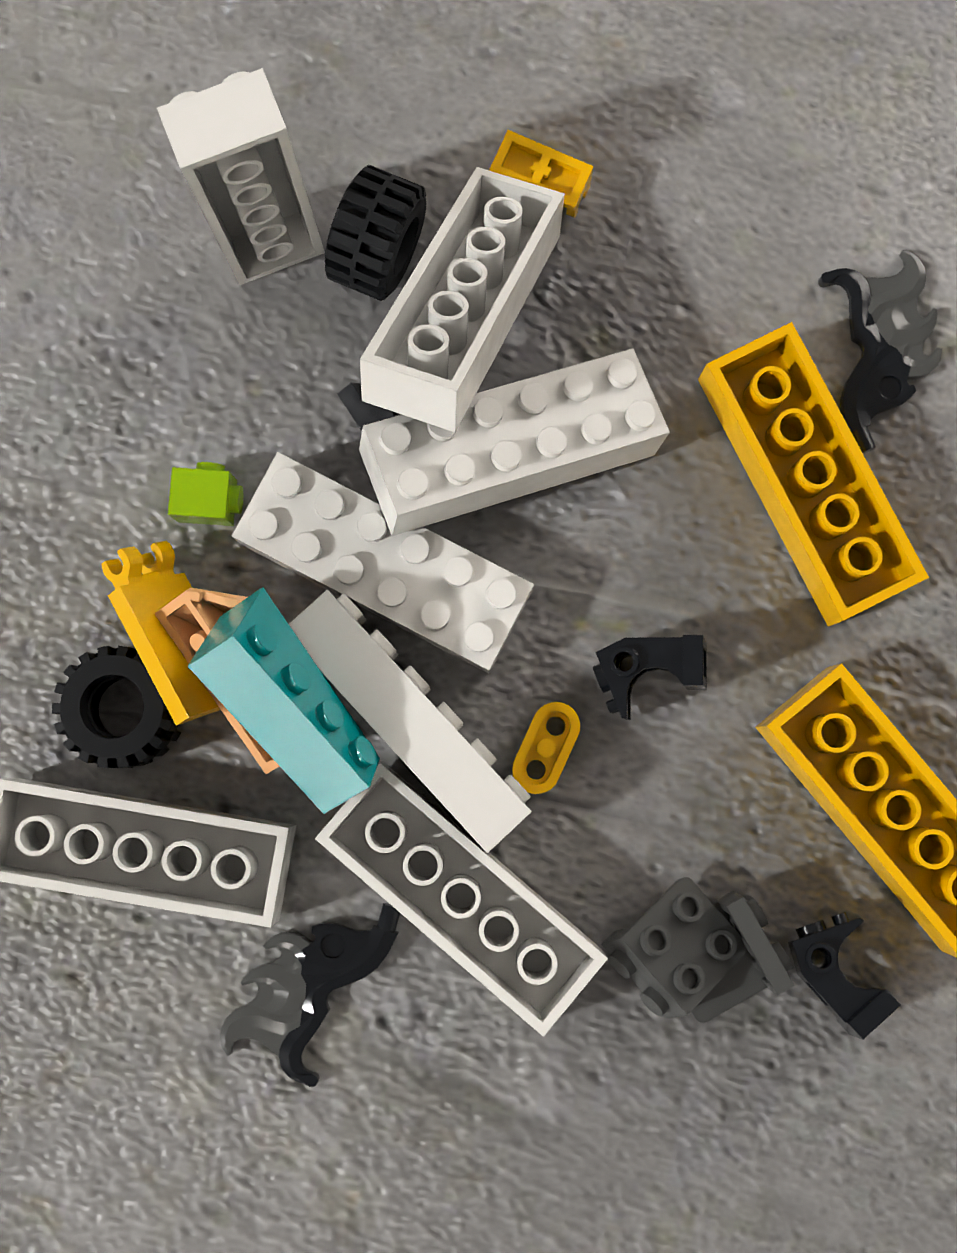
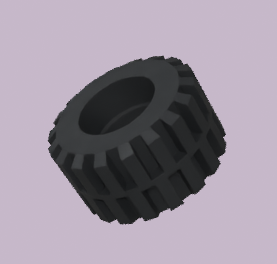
[325,165,426,301]
[52,645,182,768]

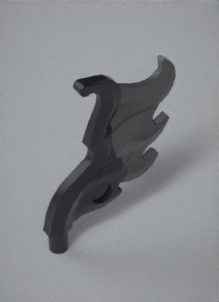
[818,250,942,454]
[220,903,400,1087]

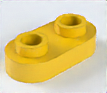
[512,702,580,794]

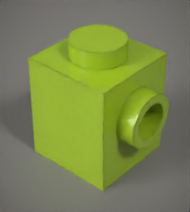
[168,462,244,526]

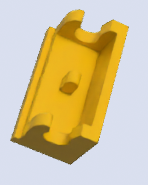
[489,130,594,218]

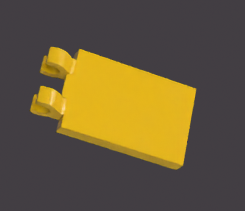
[101,541,221,726]

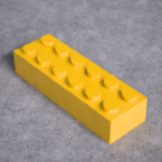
[698,322,929,627]
[755,663,957,958]

